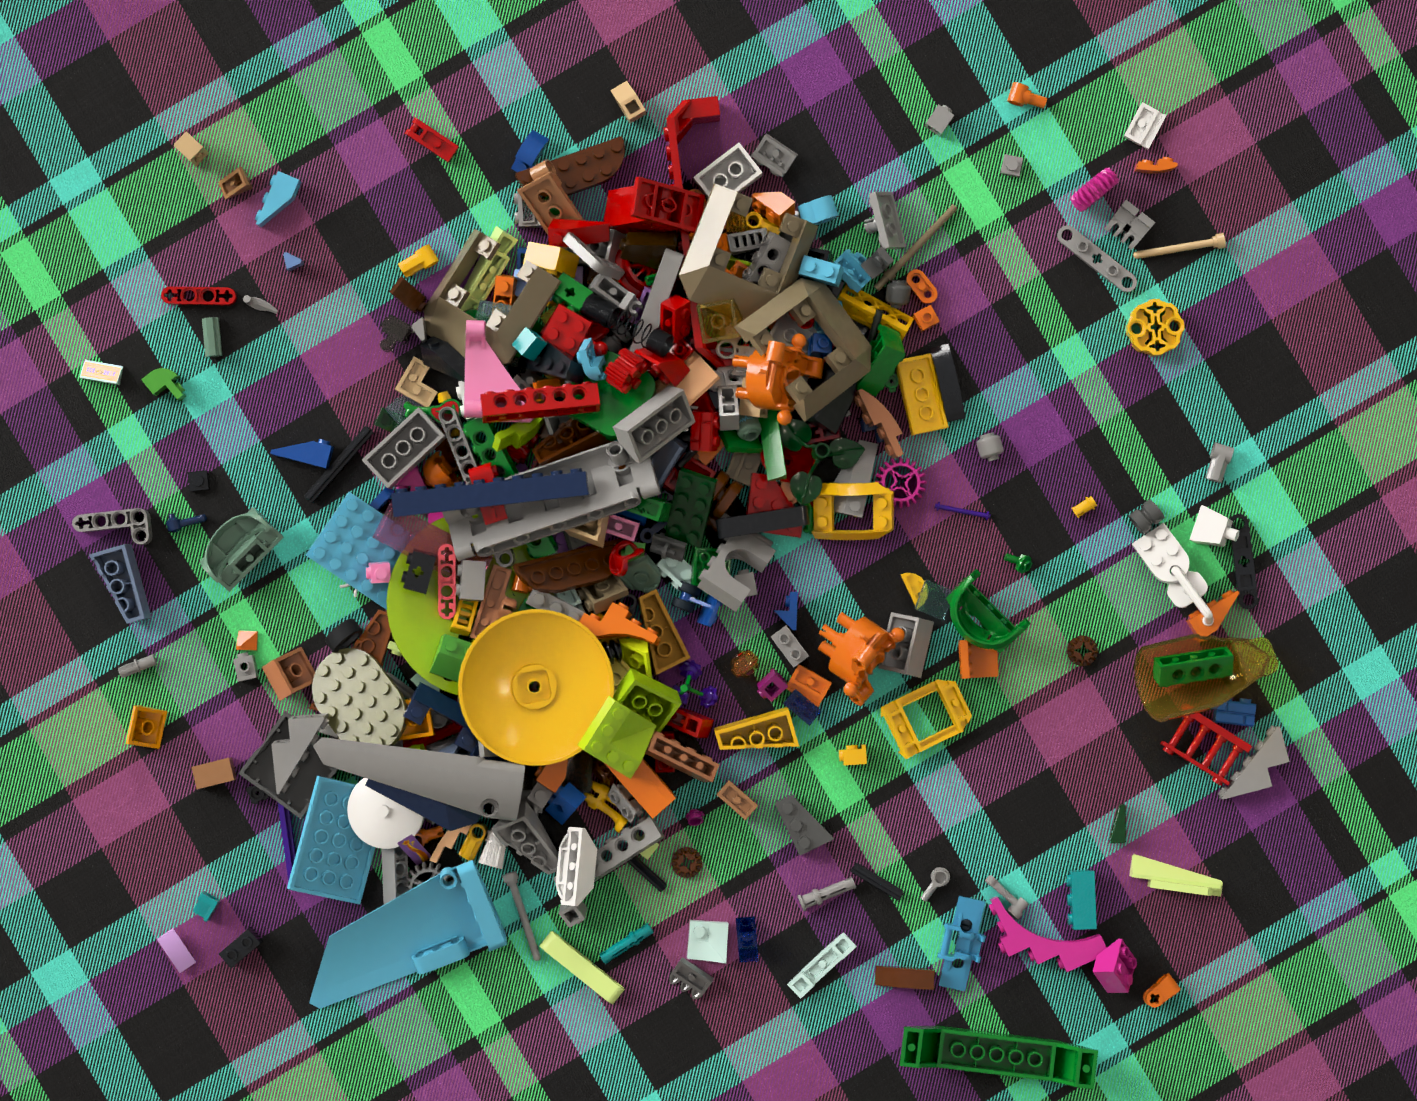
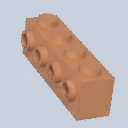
[645,731,720,782]

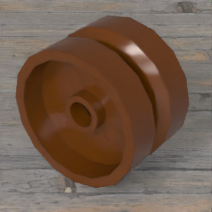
[712,470,743,519]

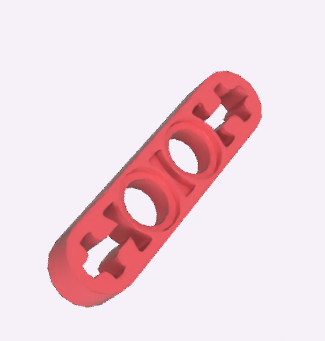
[438,543,456,619]

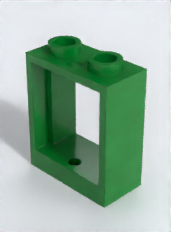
[626,496,672,522]

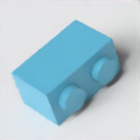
[798,255,844,288]

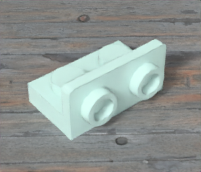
[656,557,692,591]

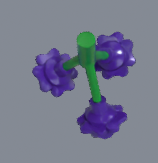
[673,660,718,709]

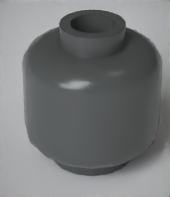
[885,280,911,308]

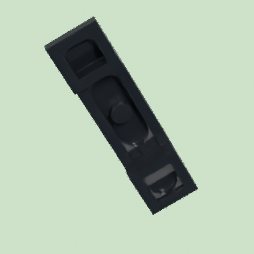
[930,344,966,422]

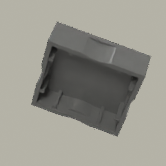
[238,711,339,820]

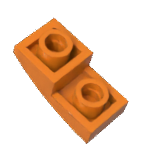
[1135,157,1178,174]

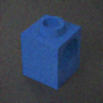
[807,333,832,359]

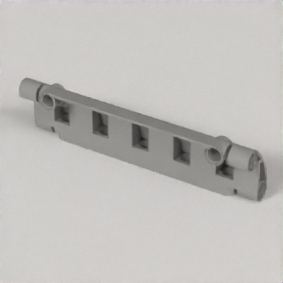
[442,441,661,561]

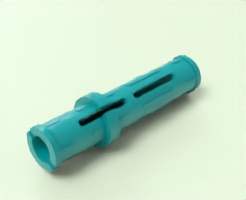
[599,922,654,964]

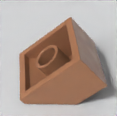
[262,647,315,701]

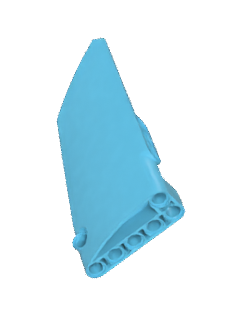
[309,860,507,1009]

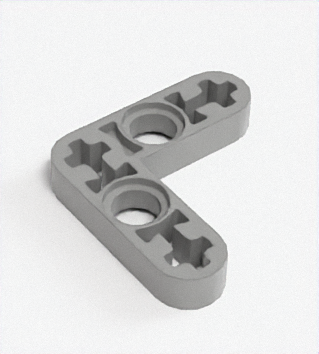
[563,232,625,280]

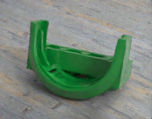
[946,569,1031,653]

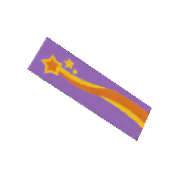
[397,834,431,865]

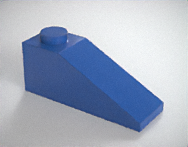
[270,439,334,469]

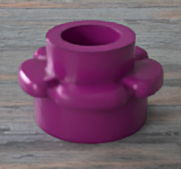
[685,809,704,826]

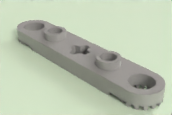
[1057,225,1137,293]

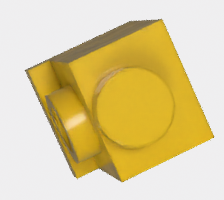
[839,744,867,765]

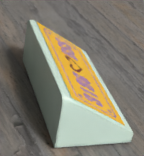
[80,360,123,385]

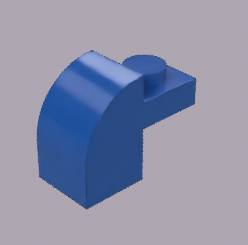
[511,130,549,172]

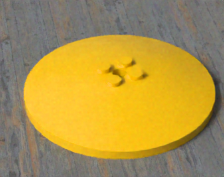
[458,609,614,766]

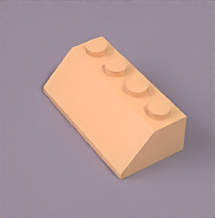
[655,351,720,406]

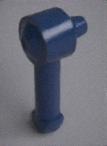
[166,513,207,533]

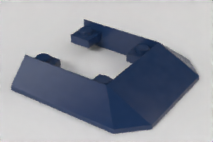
[364,682,509,831]

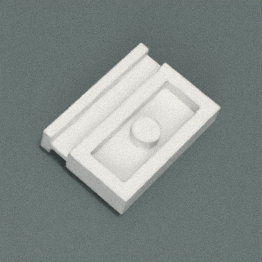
[1123,102,1167,150]

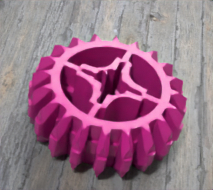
[1070,168,1119,212]
[875,457,927,509]

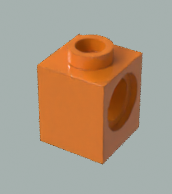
[913,305,940,333]

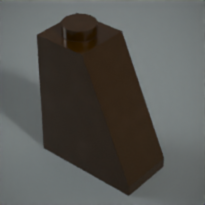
[619,232,678,270]

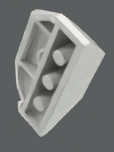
[556,827,597,906]

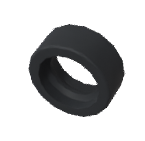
[325,618,363,653]

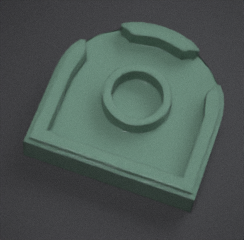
[619,555,661,593]

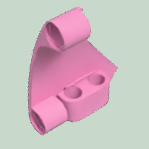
[464,320,534,423]

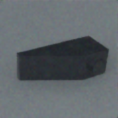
[420,336,465,382]

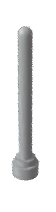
[502,871,541,961]

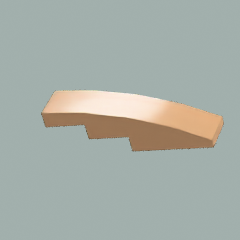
[430,825,472,863]

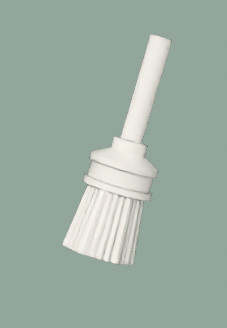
[478,829,508,869]

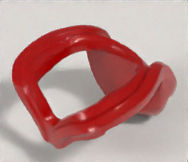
[609,540,644,577]

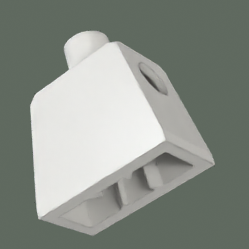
[1190,505,1239,547]

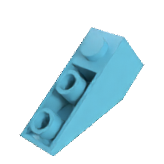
[255,171,302,227]

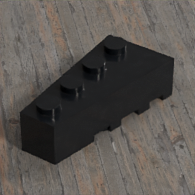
[518,330,585,384]

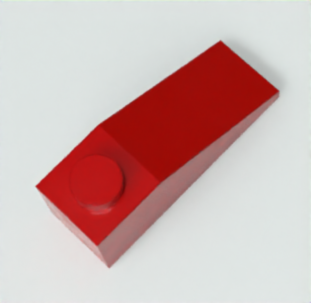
[548,218,610,247]
[666,707,714,738]

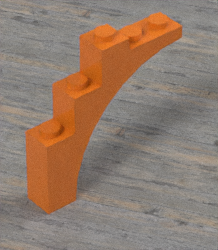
[579,602,661,646]

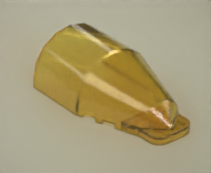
[1134,634,1279,723]

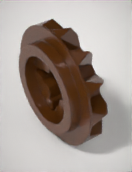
[1067,635,1098,666]
[591,759,614,786]
[672,847,702,878]

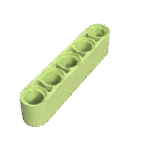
[539,931,625,1005]

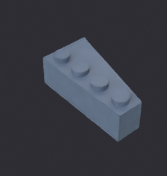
[89,544,152,624]

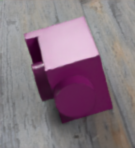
[757,668,788,702]

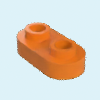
[906,269,938,304]

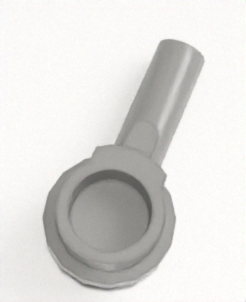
[920,867,950,902]

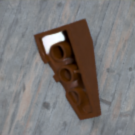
[532,418,613,466]

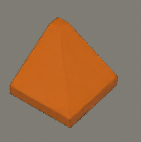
[236,631,258,651]

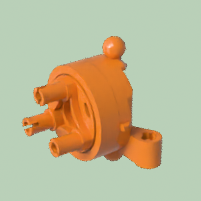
[732,333,825,425]
[818,612,905,706]

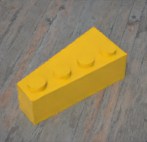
[714,707,799,750]

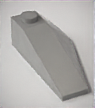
[834,440,878,519]
[492,801,559,875]

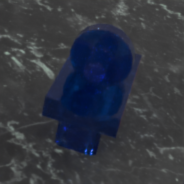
[783,689,822,726]

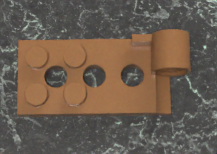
[517,159,584,249]

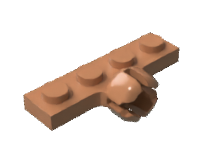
[470,564,517,640]

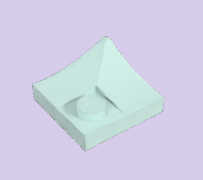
[687,920,729,963]

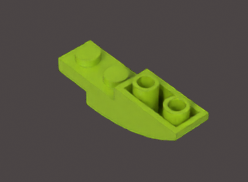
[492,401,545,452]

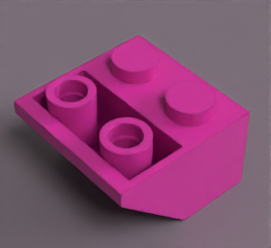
[1093,939,1137,993]

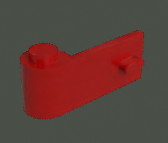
[468,462,508,525]

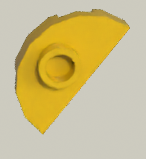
[900,573,928,609]

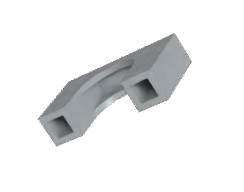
[697,534,776,612]

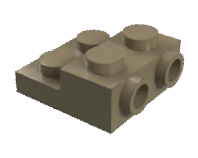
[576,575,629,615]

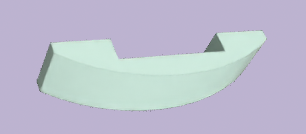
[787,932,857,999]

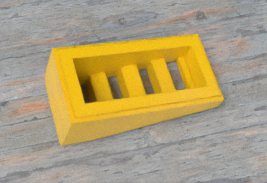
[450,600,478,636]

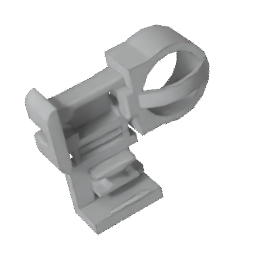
[716,340,756,377]

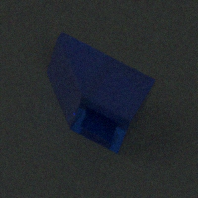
[736,916,759,963]

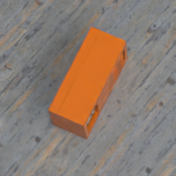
[603,759,677,819]

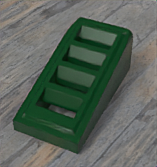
[1109,803,1126,843]

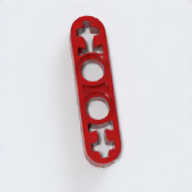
[161,287,237,306]

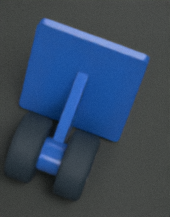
[671,581,723,627]

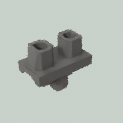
[650,533,687,562]

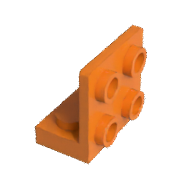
[958,639,999,679]

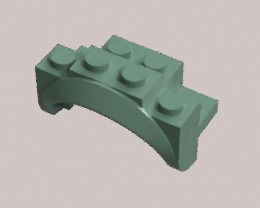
[199,506,284,592]

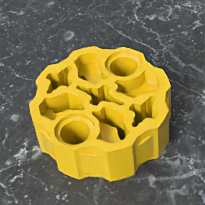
[1126,299,1184,357]

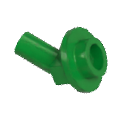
[1004,553,1032,574]

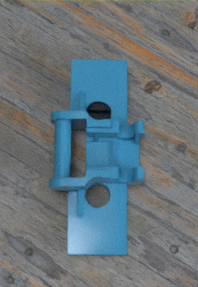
[937,896,986,991]

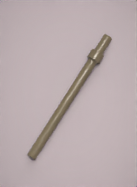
[873,204,958,291]

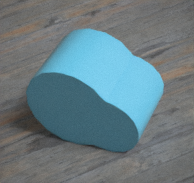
[797,195,839,225]

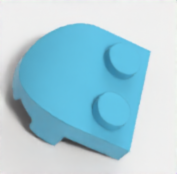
[833,249,871,293]
[577,338,607,381]

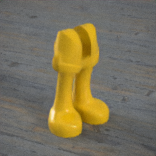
[583,781,640,833]

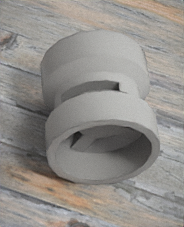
[431,711,448,728]

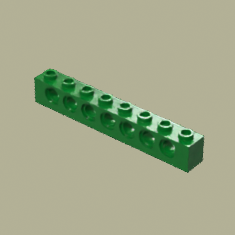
[463,418,559,559]

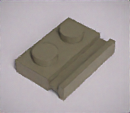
[726,452,761,487]

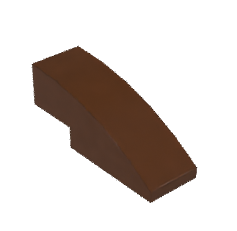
[875,965,935,990]

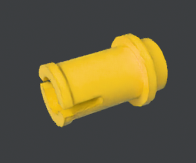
[1071,496,1097,518]

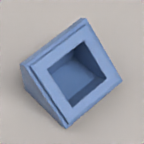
[283,252,304,272]

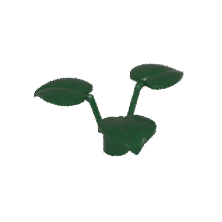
[780,419,865,505]

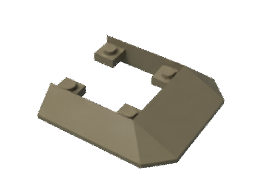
[678,183,818,321]
[423,229,562,365]
[734,278,871,422]

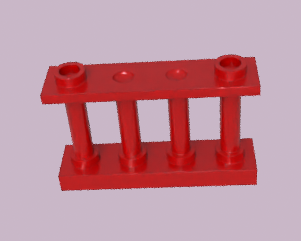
[1160,705,1252,786]

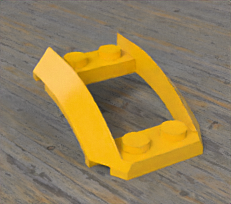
[812,482,894,540]
[881,679,972,759]

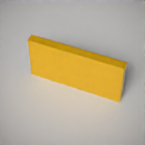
[896,353,949,436]

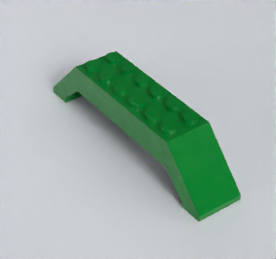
[900,1026,1098,1089]

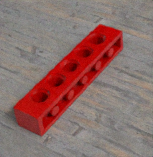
[480,381,600,423]

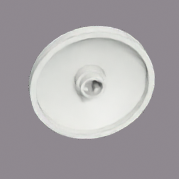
[347,778,424,849]

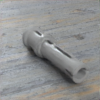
[797,877,856,912]

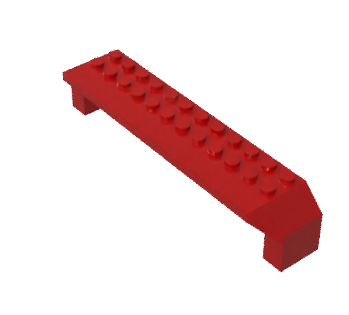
[663,96,749,370]

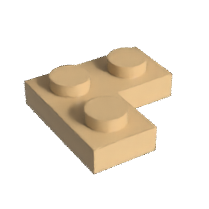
[395,356,438,407]

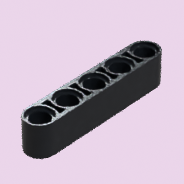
[716,505,810,539]

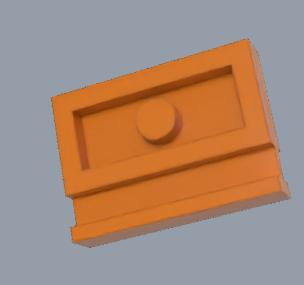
[786,664,832,707]

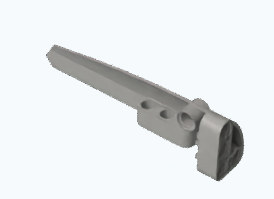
[313,737,525,821]

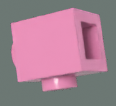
[366,562,391,583]

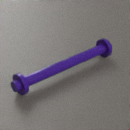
[934,502,991,521]

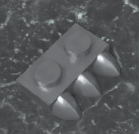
[669,957,714,999]

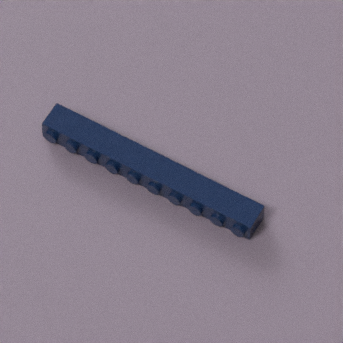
[391,468,590,517]

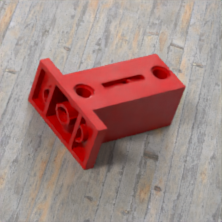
[604,177,705,234]

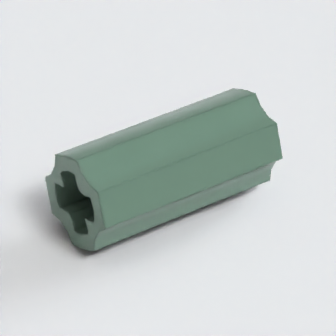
[202,317,223,357]

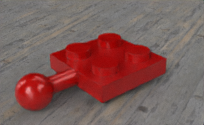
[542,304,608,357]

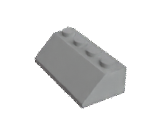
[613,385,696,464]

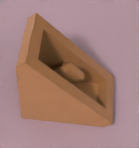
[218,167,253,200]

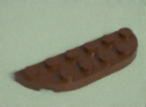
[515,136,625,199]
[513,538,624,593]

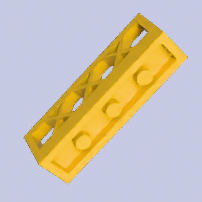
[837,283,914,340]

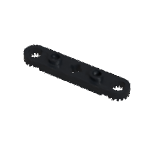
[1230,514,1258,609]

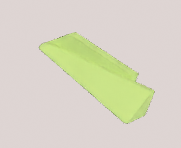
[460,226,518,311]
[1129,854,1223,897]

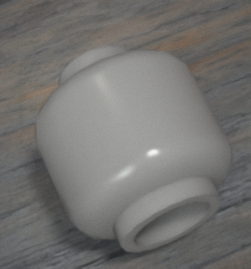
[976,432,1004,462]

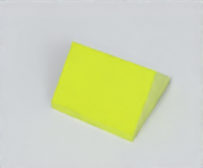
[619,638,653,679]

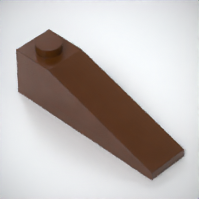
[389,276,427,314]

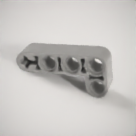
[72,508,152,545]

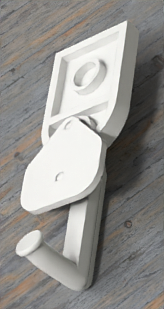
[1132,523,1214,626]

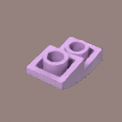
[157,928,196,973]

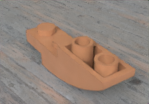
[854,389,904,459]

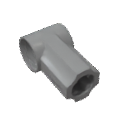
[1205,442,1234,483]

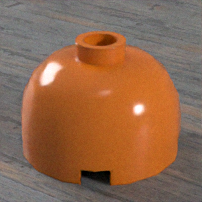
[423,451,460,488]

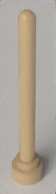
[1133,233,1226,259]

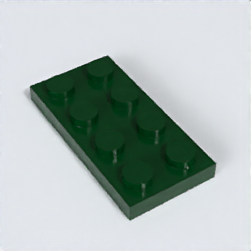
[665,467,718,548]

